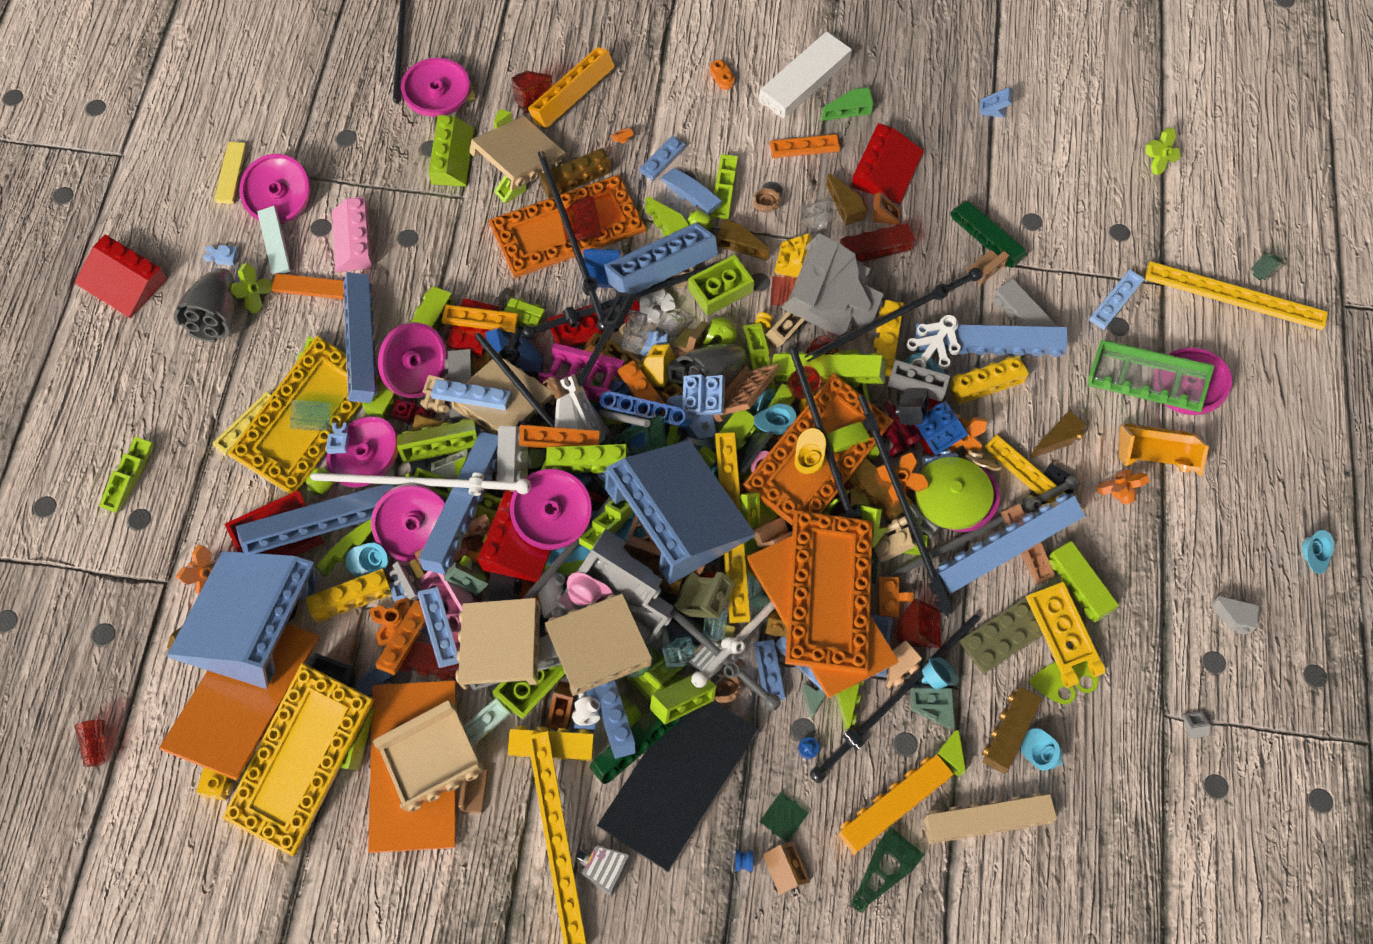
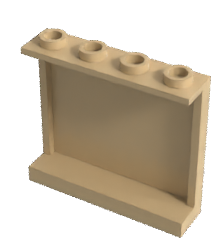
[469,116,565,191]
[451,358,555,435]
[545,594,652,696]
[456,598,540,689]
[373,700,483,812]

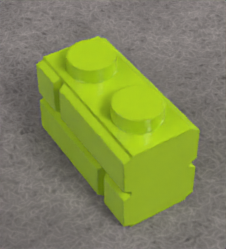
[504,298,546,334]

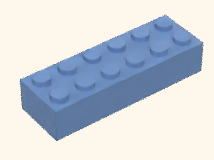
[604,223,718,295]

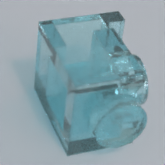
[662,637,695,667]

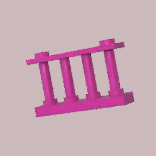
[538,343,625,404]

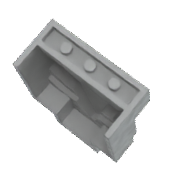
[781,233,883,337]
[557,529,674,644]

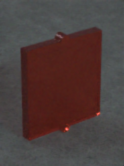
[770,276,797,306]

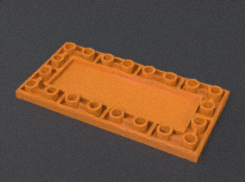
[489,174,646,279]
[742,373,894,526]
[785,510,873,674]
[746,536,899,699]
[159,623,320,780]
[368,681,456,853]

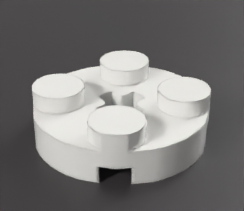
[640,289,675,325]

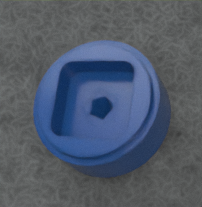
[798,737,819,759]

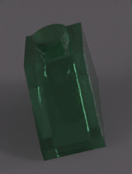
[1251,252,1286,281]

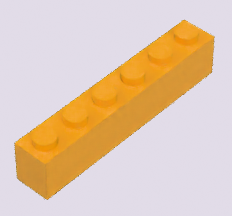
[528,47,615,128]
[838,755,953,855]

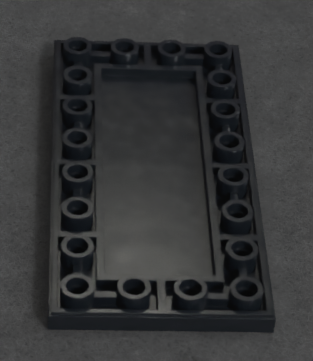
[597,701,759,873]

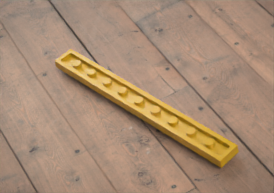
[1144,261,1328,330]
[715,432,750,623]
[527,731,587,944]

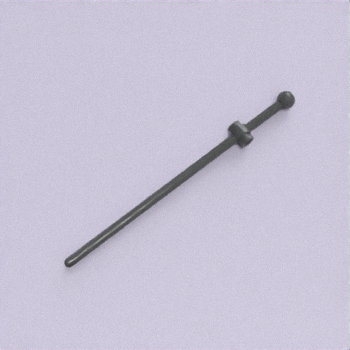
[522,439,665,599]
[882,475,1080,577]
[658,595,781,711]

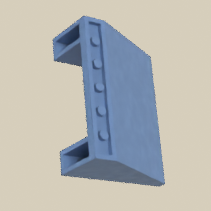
[605,440,755,585]
[167,551,317,689]

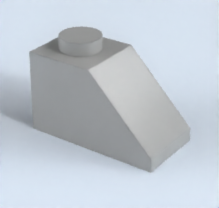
[1212,596,1259,635]

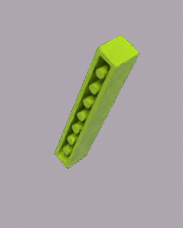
[362,286,454,421]

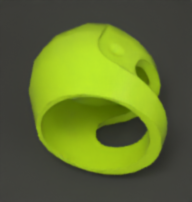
[703,318,737,346]

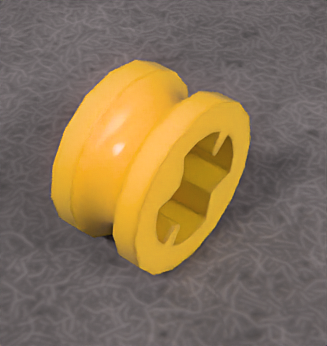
[755,312,773,329]

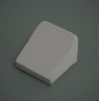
[1182,711,1211,739]

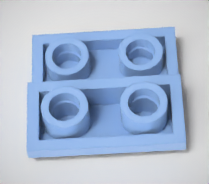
[682,374,725,415]

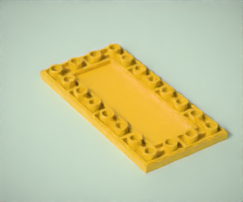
[227,335,380,494]
[222,663,375,856]

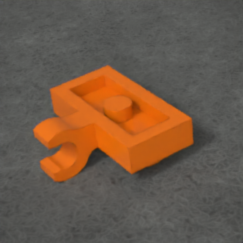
[877,577,914,618]

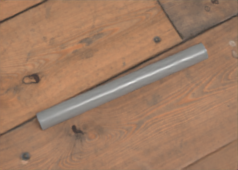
[599,409,650,427]

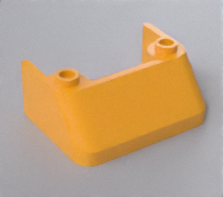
[1119,423,1209,476]

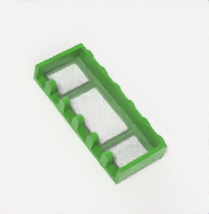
[1088,340,1214,413]

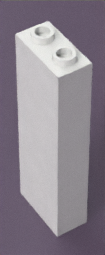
[759,31,852,119]

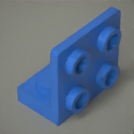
[583,248,620,288]
[916,401,968,455]

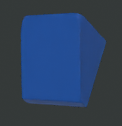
[485,328,509,352]

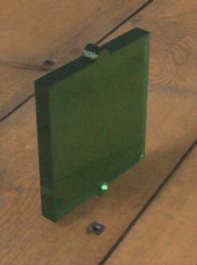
[759,792,809,843]

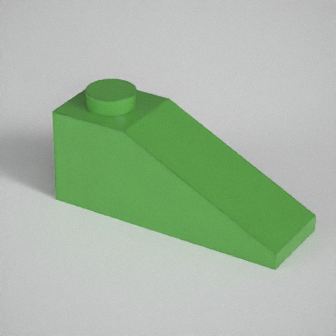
[821,87,873,121]

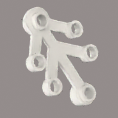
[907,315,960,369]

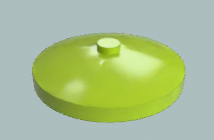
[914,457,994,530]

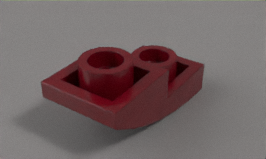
[391,400,436,425]

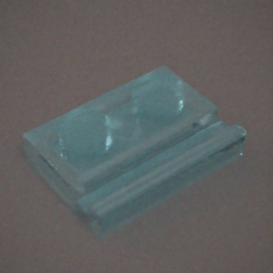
[290,400,331,431]
[703,599,729,642]

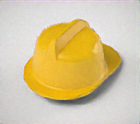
[795,428,826,474]

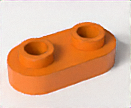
[710,60,735,90]

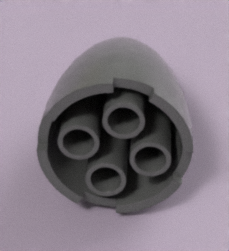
[173,268,237,342]
[676,343,747,388]

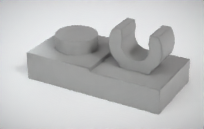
[389,561,423,600]

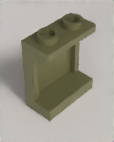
[674,572,735,619]

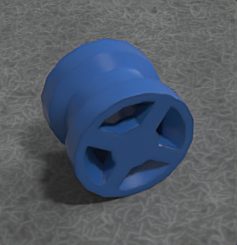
[735,850,753,872]

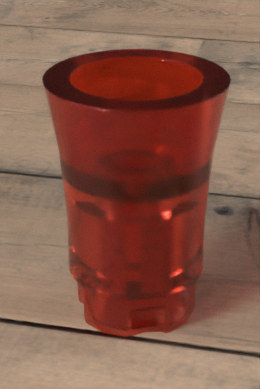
[74,720,106,767]

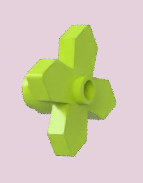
[1145,127,1181,175]
[230,263,273,313]

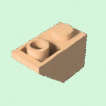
[886,640,922,689]

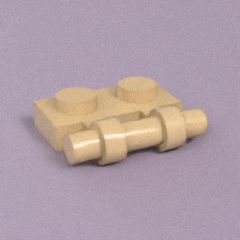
[420,375,451,414]
[875,516,916,563]

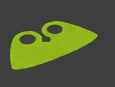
[1029,661,1099,705]

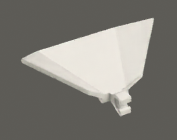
[555,374,610,443]

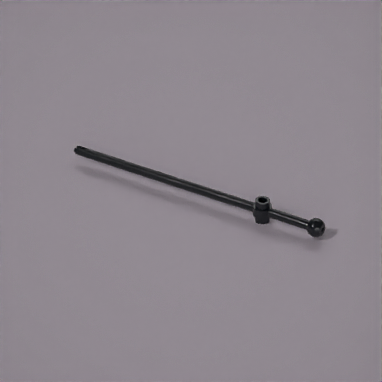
[393,0,407,103]
[538,151,607,332]
[522,261,721,340]
[804,267,982,362]
[475,332,610,500]
[790,346,875,568]
[810,614,980,783]

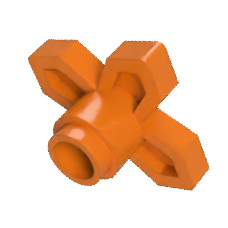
[947,414,987,452]
[877,453,928,503]
[1096,469,1150,504]
[176,545,217,594]
[369,597,411,647]

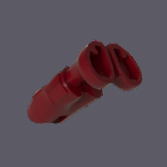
[877,400,922,458]

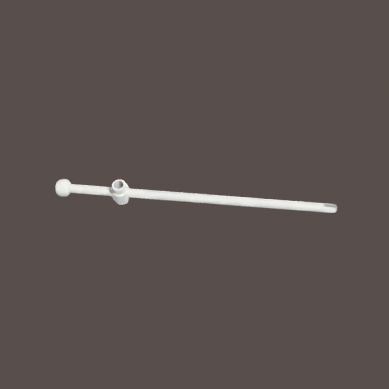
[310,473,531,496]
[691,601,775,688]

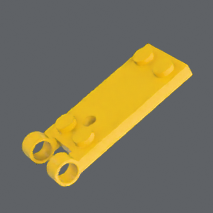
[1026,582,1105,688]

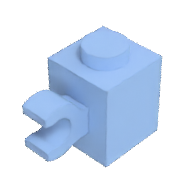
[639,330,668,356]

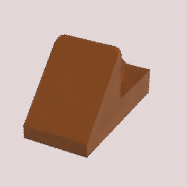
[873,192,901,225]

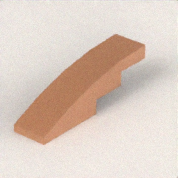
[1000,503,1055,584]

